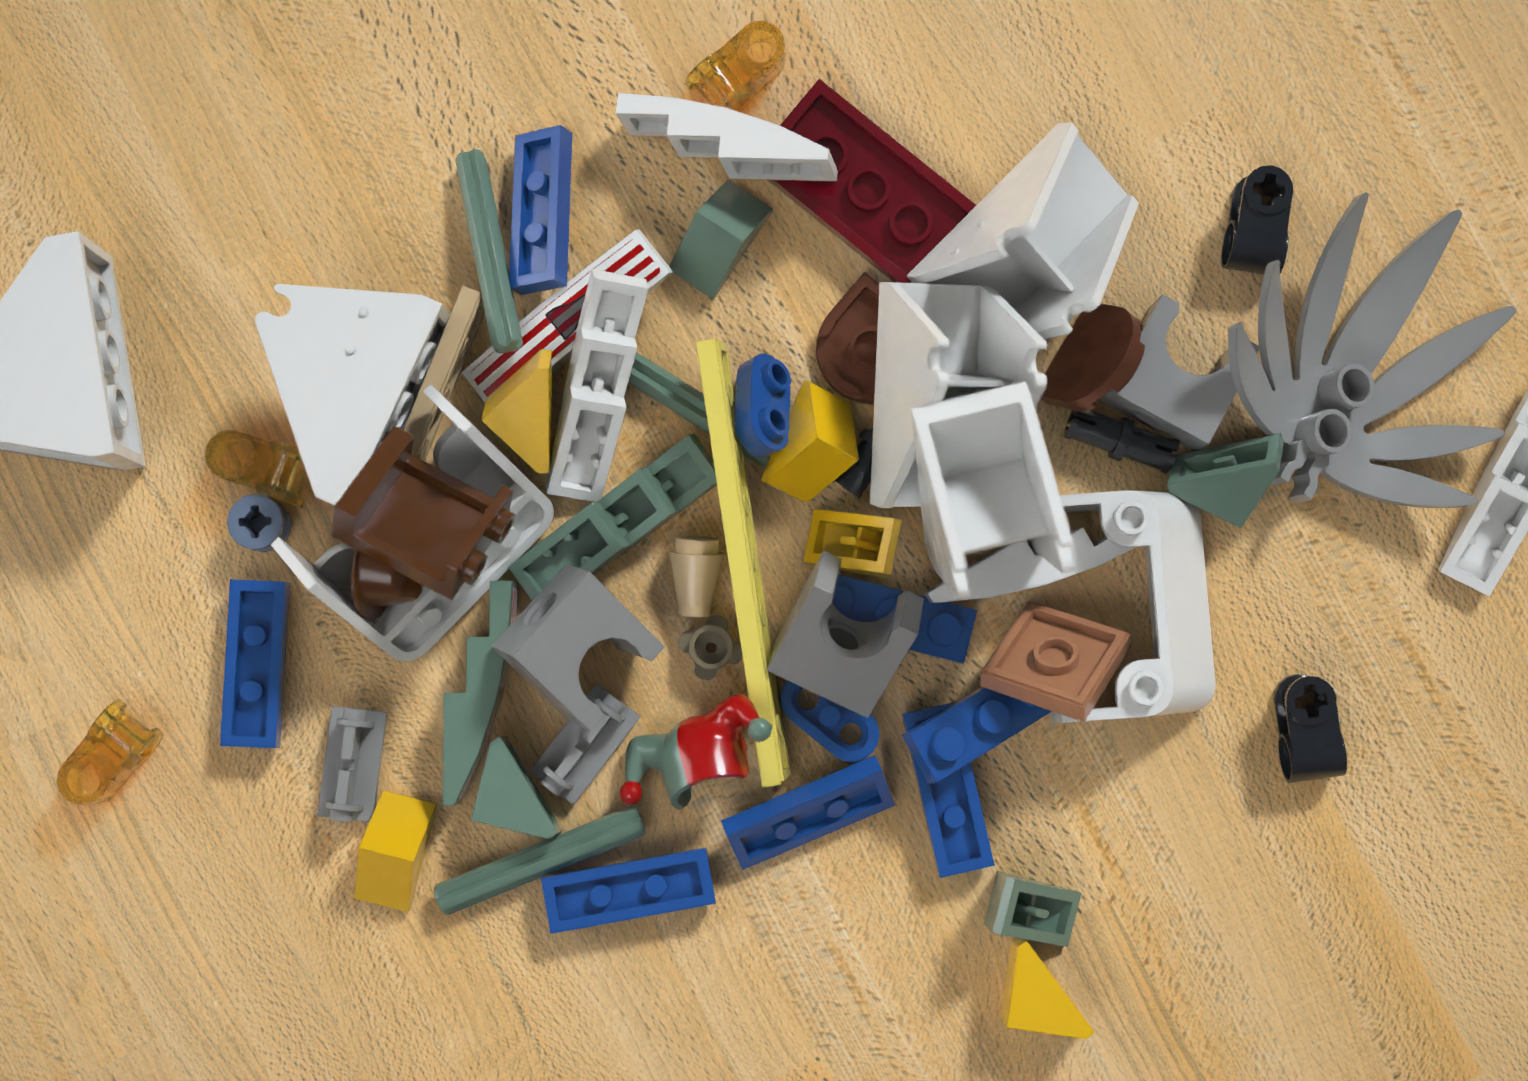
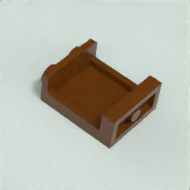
[332,425,516,600]

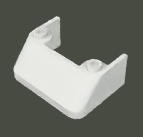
[271,384,554,662]
[1049,490,1216,723]

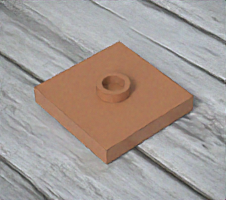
[980,601,1131,722]

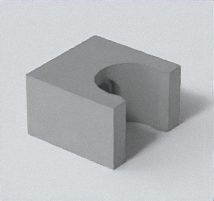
[1099,294,1260,451]
[767,550,924,718]
[491,564,665,731]

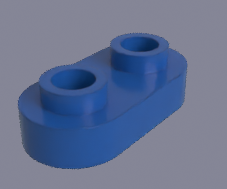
[734,353,791,458]
[780,680,879,762]

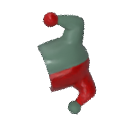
[620,694,772,810]

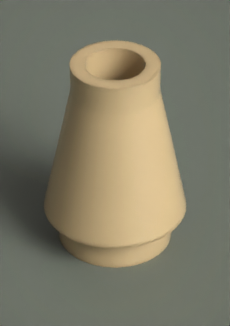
[669,537,724,617]

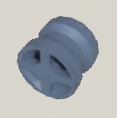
[227,494,292,552]

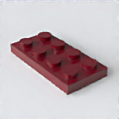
[766,79,976,283]

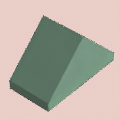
[669,180,773,300]
[1167,433,1284,528]
[471,736,563,839]
[984,870,1081,947]

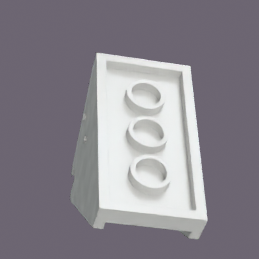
[907,122,1139,340]
[0,231,146,471]
[870,282,1047,508]
[255,284,450,505]
[911,381,1075,598]

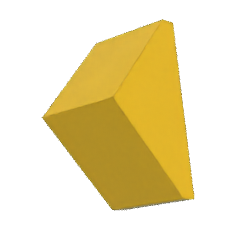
[481,349,552,473]
[760,380,859,503]
[803,509,902,580]
[354,790,438,912]
[1000,938,1095,1039]

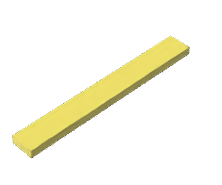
[696,339,791,787]

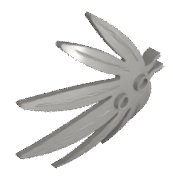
[1228,192,1516,508]

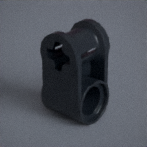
[1221,165,1293,274]
[1274,674,1347,783]

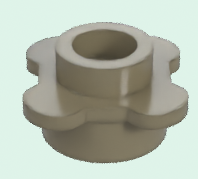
[679,615,743,680]

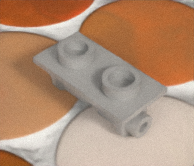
[530,683,641,805]
[317,706,388,822]

